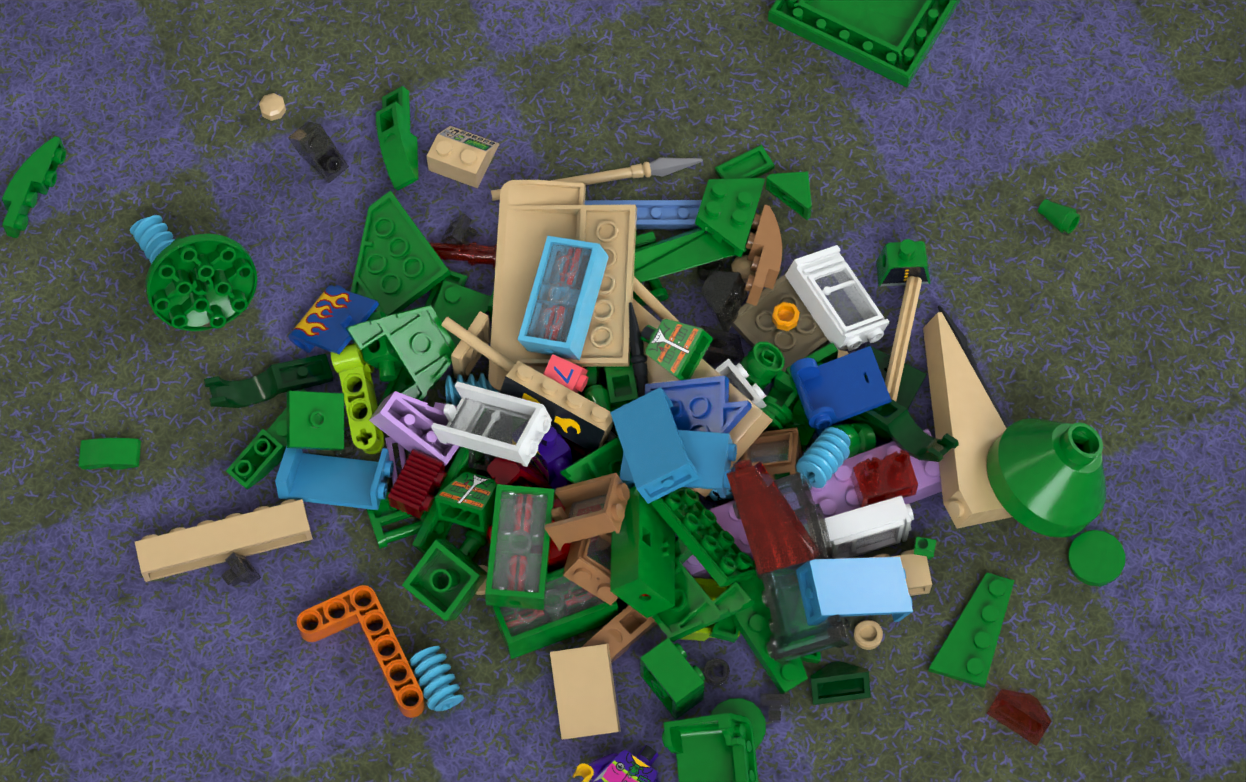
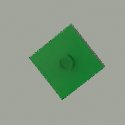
[287,391,344,450]

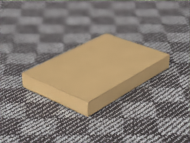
[550,644,621,740]

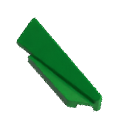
[634,228,747,283]

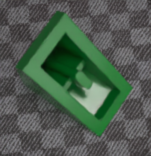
[766,172,812,220]

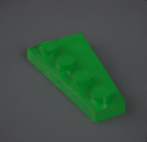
[406,280,491,389]
[730,567,808,695]
[928,572,1015,688]

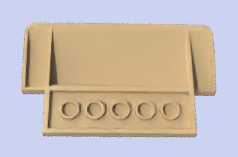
[488,180,637,391]

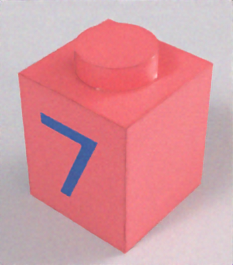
[543,354,588,393]

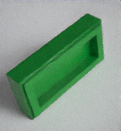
[715,145,775,179]

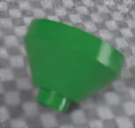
[986,418,1106,537]

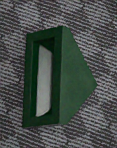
[810,661,871,705]

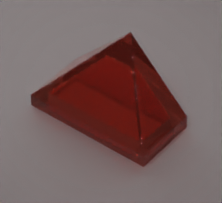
[987,689,1052,746]

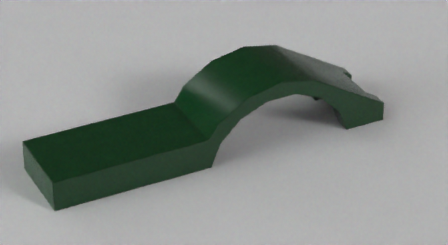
[204,354,333,408]
[859,399,959,462]

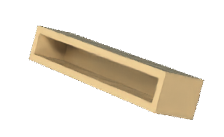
[135,499,313,582]

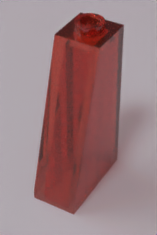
[727,459,820,574]

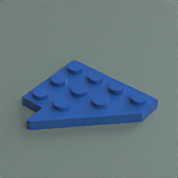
[645,376,752,433]

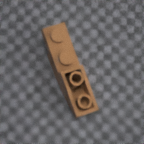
[744,205,782,306]
[582,605,657,663]

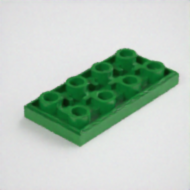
[651,487,758,587]

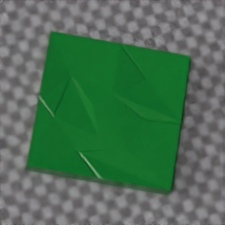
[768,0,960,87]

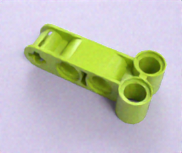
[330,343,385,454]

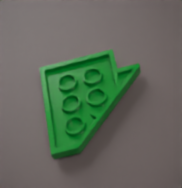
[351,190,452,315]

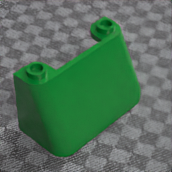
[662,713,758,782]

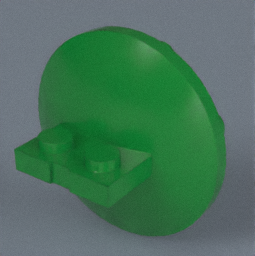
[145,234,257,331]

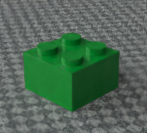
[402,539,487,621]
[640,638,705,720]

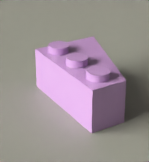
[369,391,459,466]

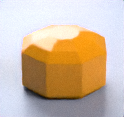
[772,302,800,331]

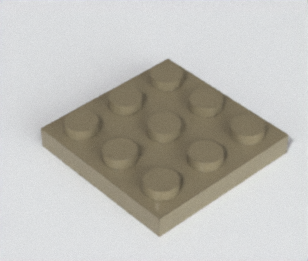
[728,273,830,372]

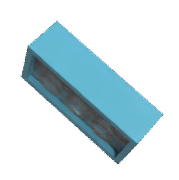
[518,236,609,360]

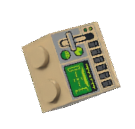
[427,126,499,188]

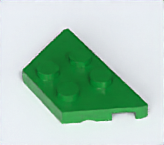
[695,178,765,257]
[560,436,623,507]

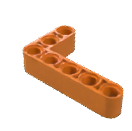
[297,585,425,718]

